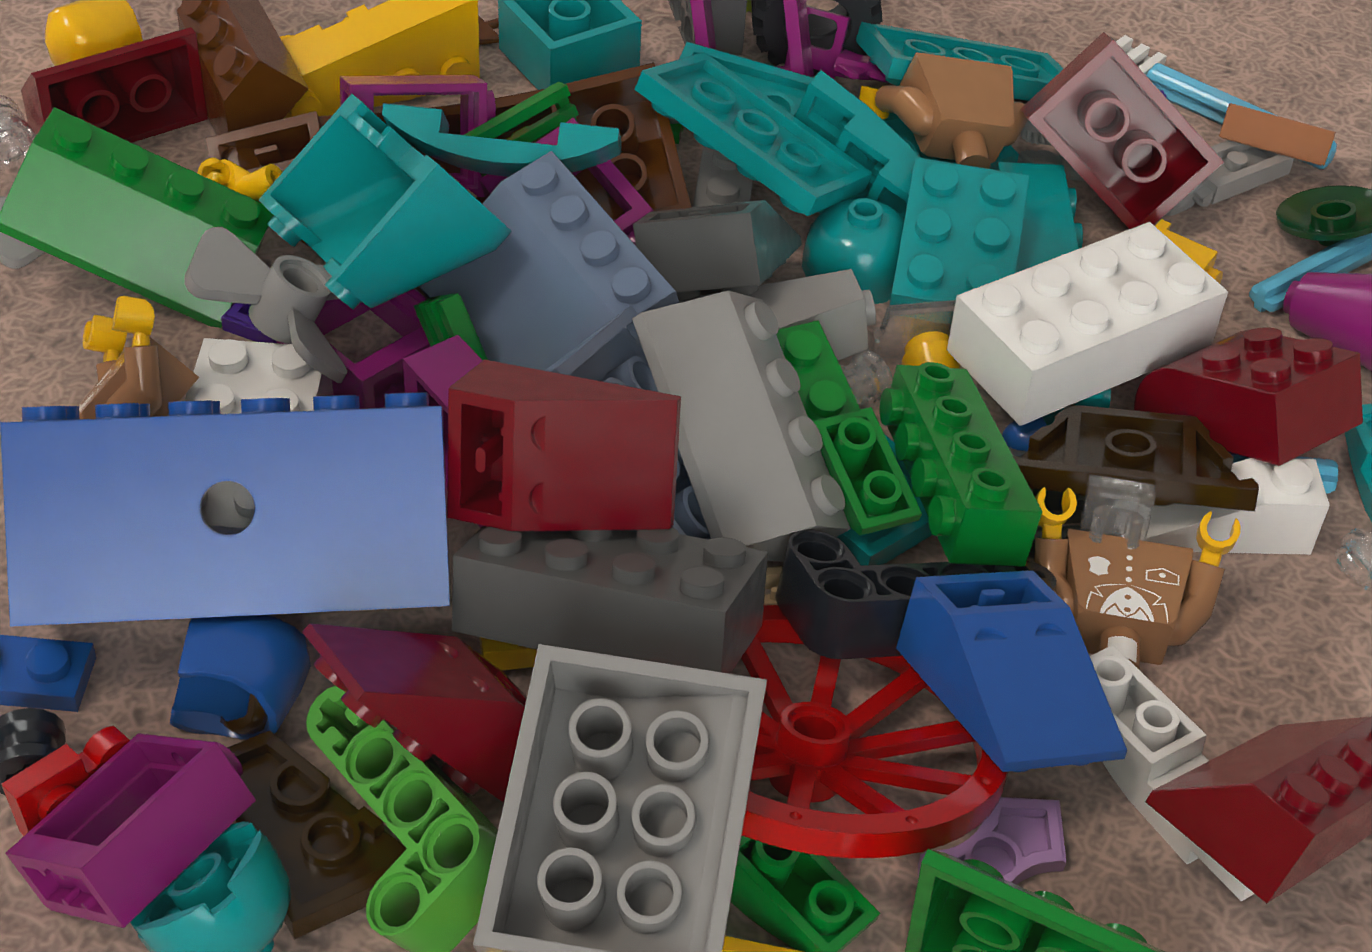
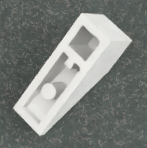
[1113,458,1330,555]

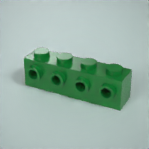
[879,362,1042,566]

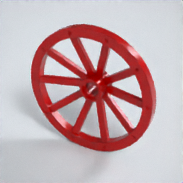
[741,605,1008,858]

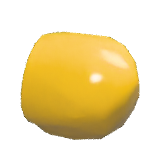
[45,0,143,66]

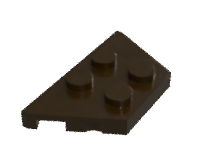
[1013,405,1259,512]

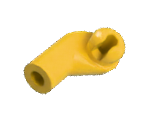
[197,158,282,202]

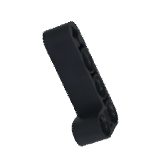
[775,530,1057,659]

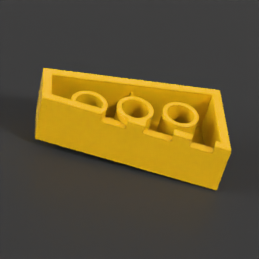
[282,0,480,119]

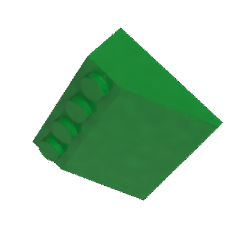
[905,849,1165,952]

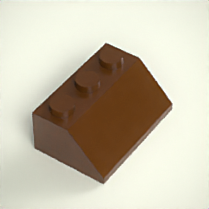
[177,0,309,135]

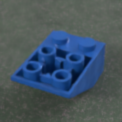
[896,570,1127,772]

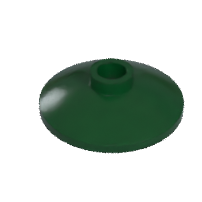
[1276,185,1372,247]

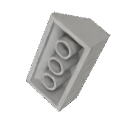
[632,291,850,562]

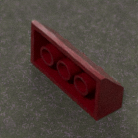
[1145,716,1372,904]

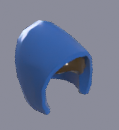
[170,615,311,740]

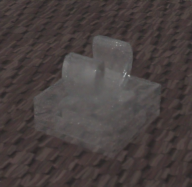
[1079,474,1156,549]

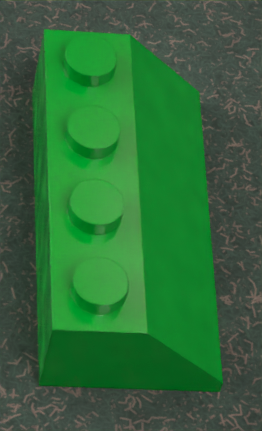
[0,107,274,328]

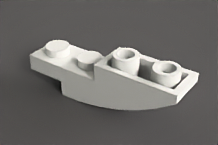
[1090,645,1254,901]

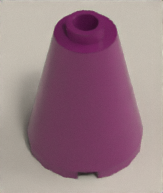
[1283,272,1372,372]

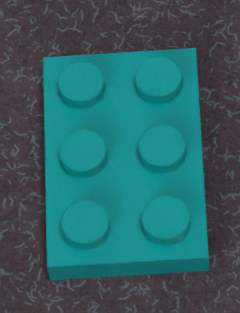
[889,157,1029,318]

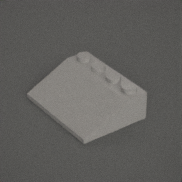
[473,644,767,952]

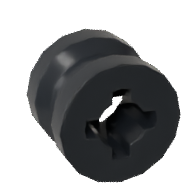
[0,708,66,795]

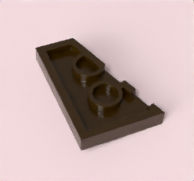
[227,730,407,940]

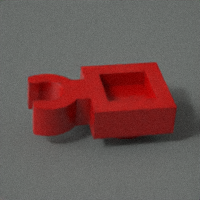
[1,726,130,836]

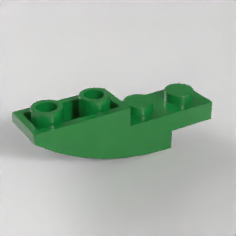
[776,320,922,536]
[731,836,881,952]

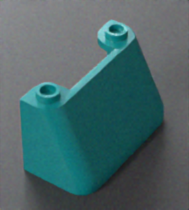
[259,94,512,310]

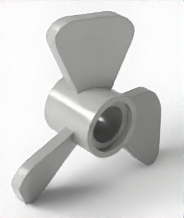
[185,227,347,383]

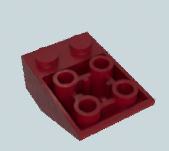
[447,359,681,531]
[302,623,527,803]

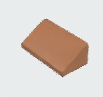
[1219,103,1336,166]

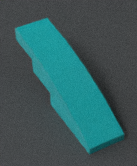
[794,70,920,218]

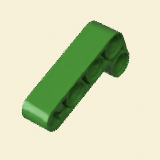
[306,686,498,952]

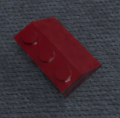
[21,27,208,143]

